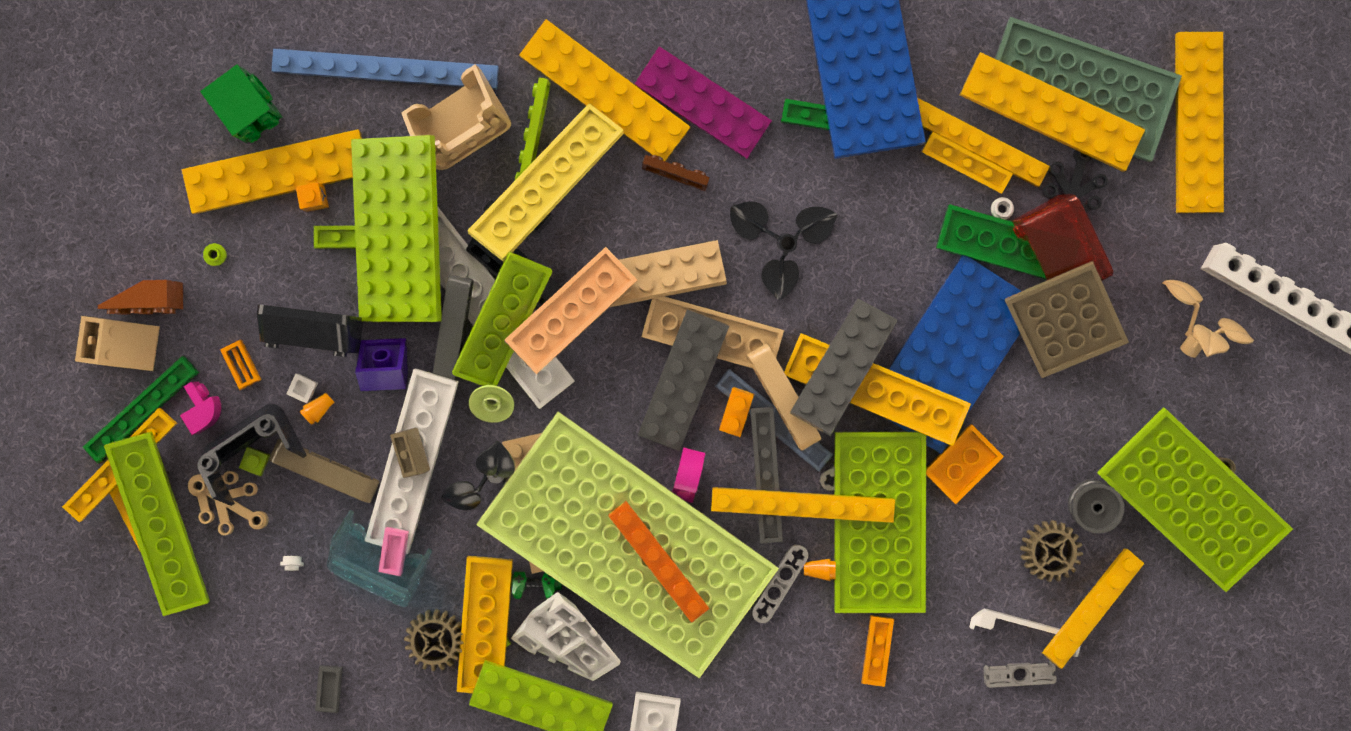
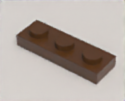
[642,155,710,191]

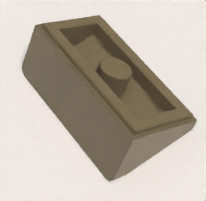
[390,427,430,478]

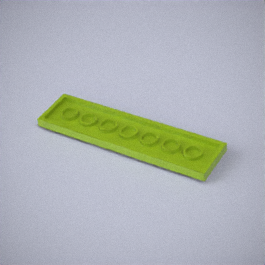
[104,431,210,616]

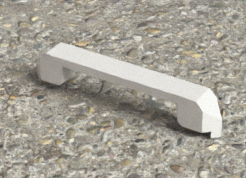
[969,608,1081,657]

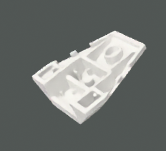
[511,592,621,681]

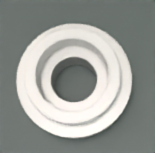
[991,197,1014,220]
[280,556,304,571]

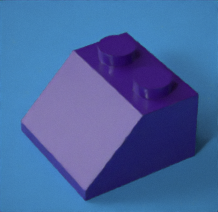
[355,338,408,391]

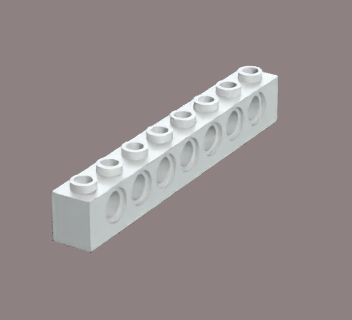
[1201,243,1351,355]

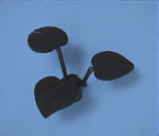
[730,201,837,300]
[441,440,515,511]

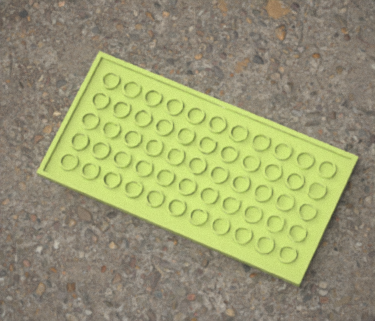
[477,411,779,678]

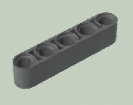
[433,275,474,381]

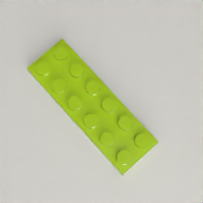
[452,252,552,386]
[469,660,613,731]

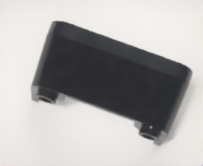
[256,304,363,357]
[198,404,307,506]

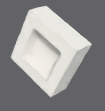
[287,374,318,403]

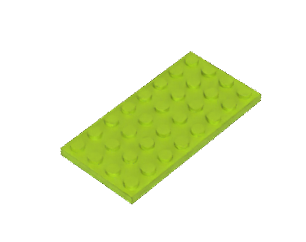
[351,135,442,322]
[1097,407,1293,592]
[834,432,926,613]

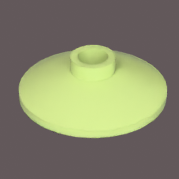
[469,385,514,422]

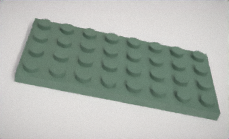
[995,17,1182,162]

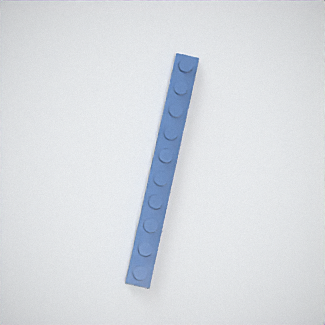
[272,49,499,90]

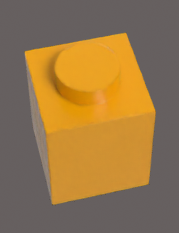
[296,182,329,212]

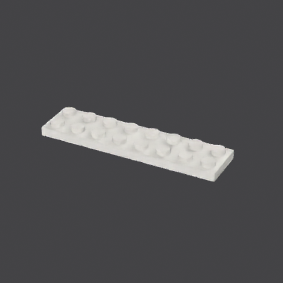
[365,368,459,554]

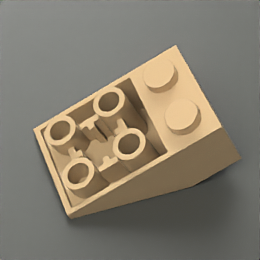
[75,316,160,371]

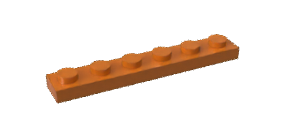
[608,501,710,623]

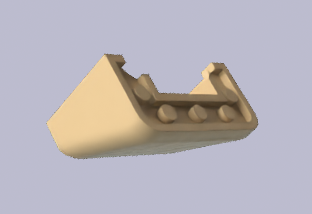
[401,64,511,170]

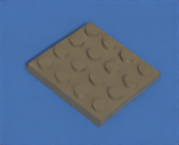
[1005,261,1129,378]

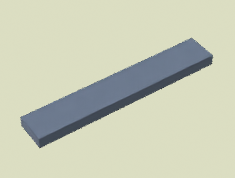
[715,369,833,472]

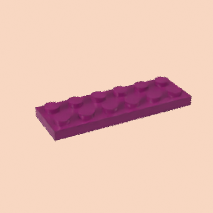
[634,46,772,159]

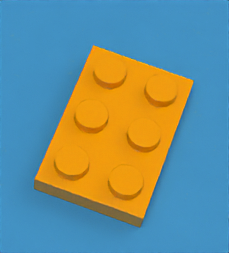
[926,424,1004,504]

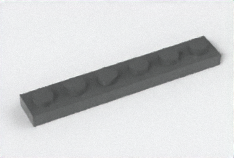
[750,406,783,543]

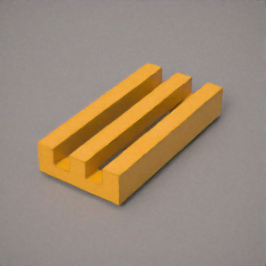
[220,340,262,390]

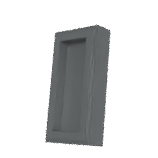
[315,665,343,713]

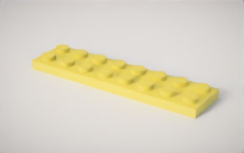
[468,103,624,262]

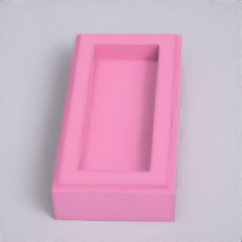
[378,527,409,576]

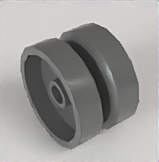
[1068,479,1124,533]

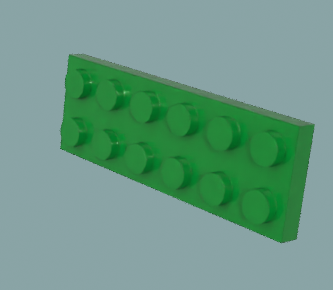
[936,204,1080,280]

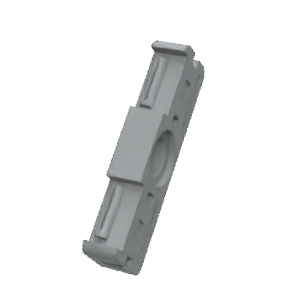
[983,661,1056,688]

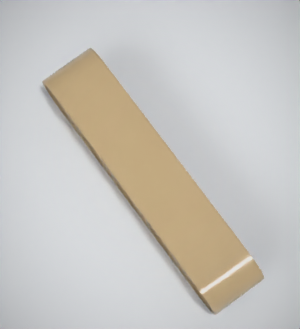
[746,344,821,451]

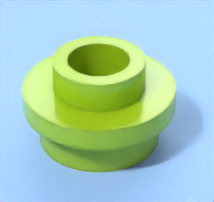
[203,243,227,266]

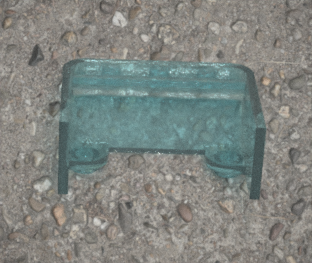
[327,510,433,607]

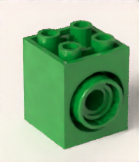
[200,64,283,143]

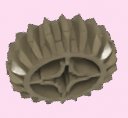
[1020,520,1083,582]
[404,609,464,671]

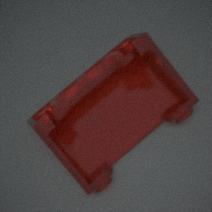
[1012,194,1113,282]

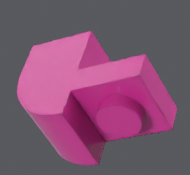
[180,382,221,435]
[672,448,705,503]

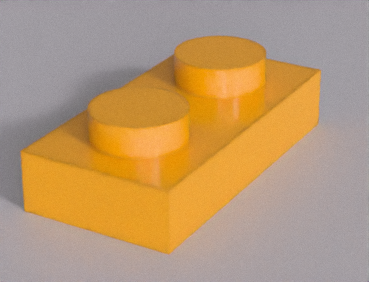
[719,387,755,437]

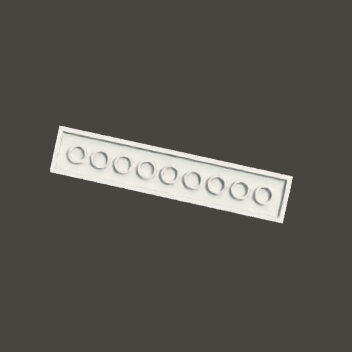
[437,206,575,409]

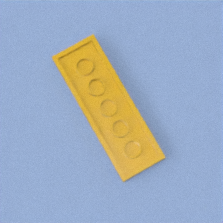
[457,556,513,693]

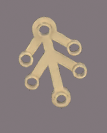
[188,471,269,535]

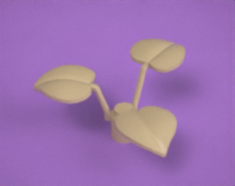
[1162,280,1254,358]

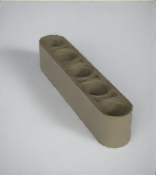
[269,438,380,503]

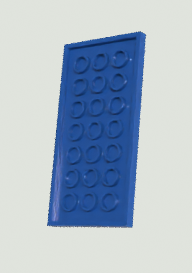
[806,0,926,159]
[888,256,1021,454]

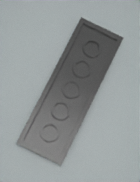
[790,299,898,436]
[638,309,730,451]

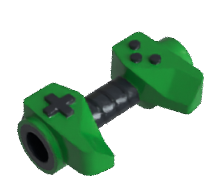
[511,572,562,600]

